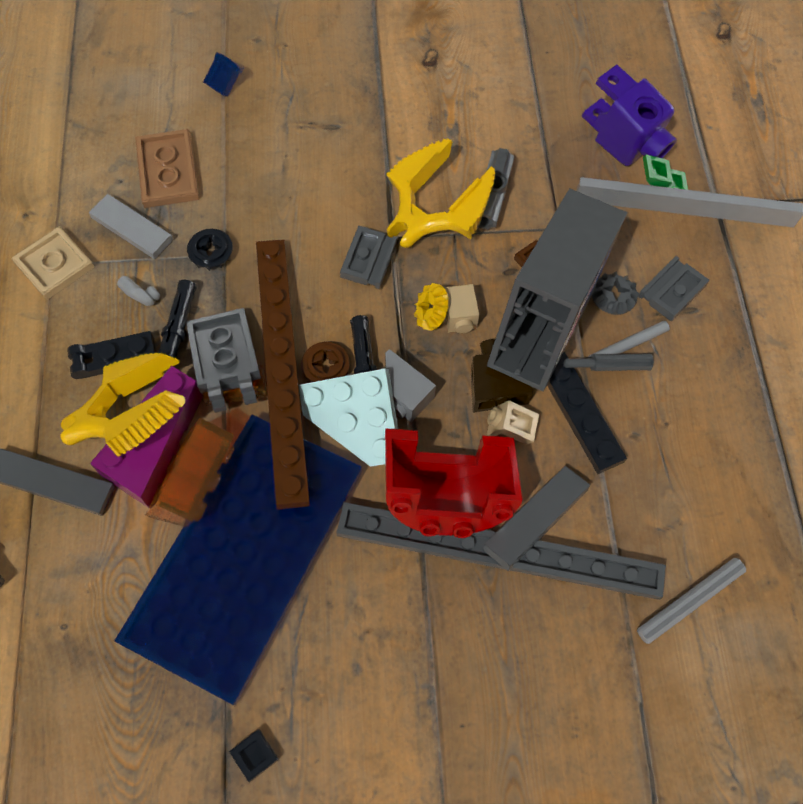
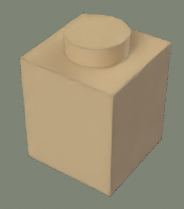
[445,284,479,333]

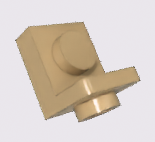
[487,400,539,445]

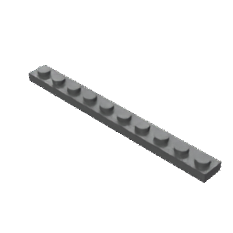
[337,502,666,600]

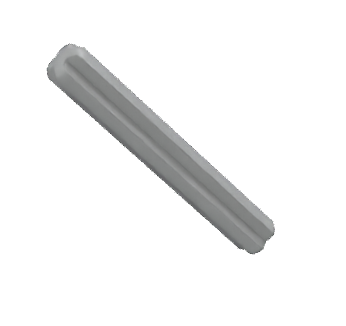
[637,558,746,644]

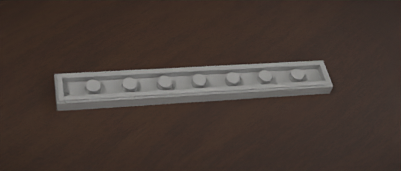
[576,177,803,227]

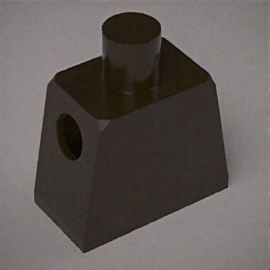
[471,339,533,413]

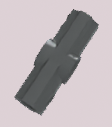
[478,148,515,230]

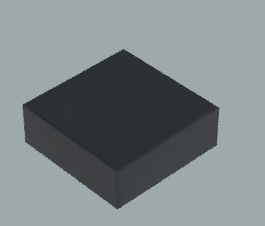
[229,729,280,782]

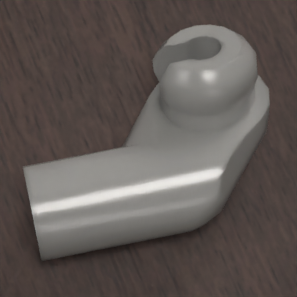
[117,276,160,306]

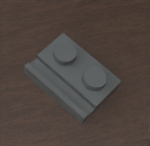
[340,225,397,289]
[638,256,709,322]

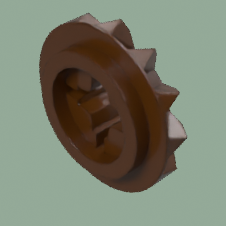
[302,342,350,382]

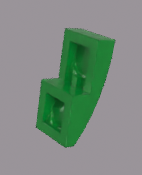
[643,154,688,190]

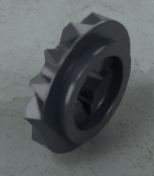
[187,229,234,271]

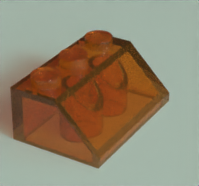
[145,418,235,527]

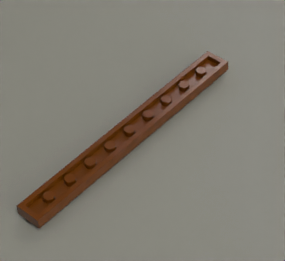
[256,240,310,510]

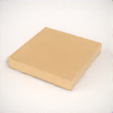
[11,226,95,300]

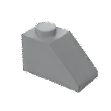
[385,349,436,422]

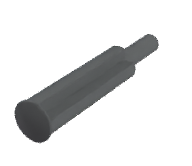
[563,353,654,371]

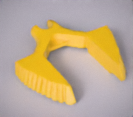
[386,139,495,248]
[60,353,186,457]

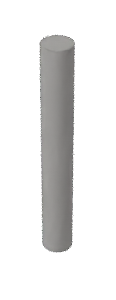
[588,320,670,358]

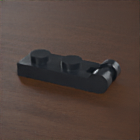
[67,331,156,379]

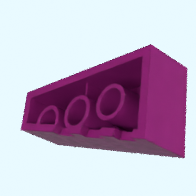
[90,366,203,509]

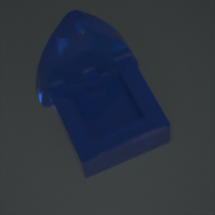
[203,52,245,97]

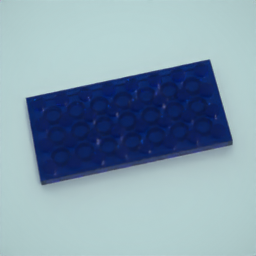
[114,414,362,706]

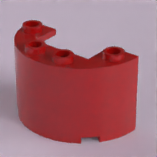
[385,428,523,538]

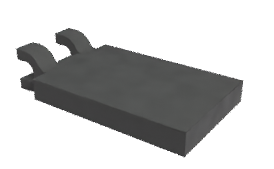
[186,308,261,413]

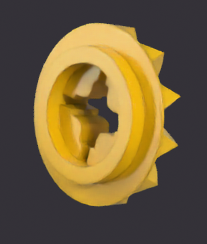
[414,283,448,331]

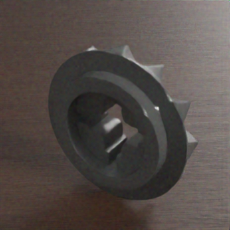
[592,272,639,315]

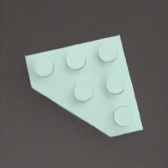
[298,368,398,467]

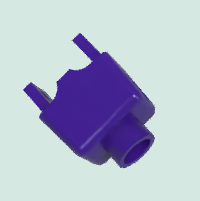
[582,64,677,166]

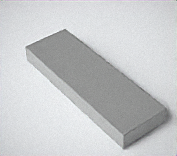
[89,194,173,260]

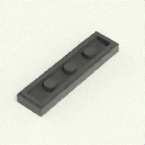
[0,448,115,516]
[483,466,590,571]

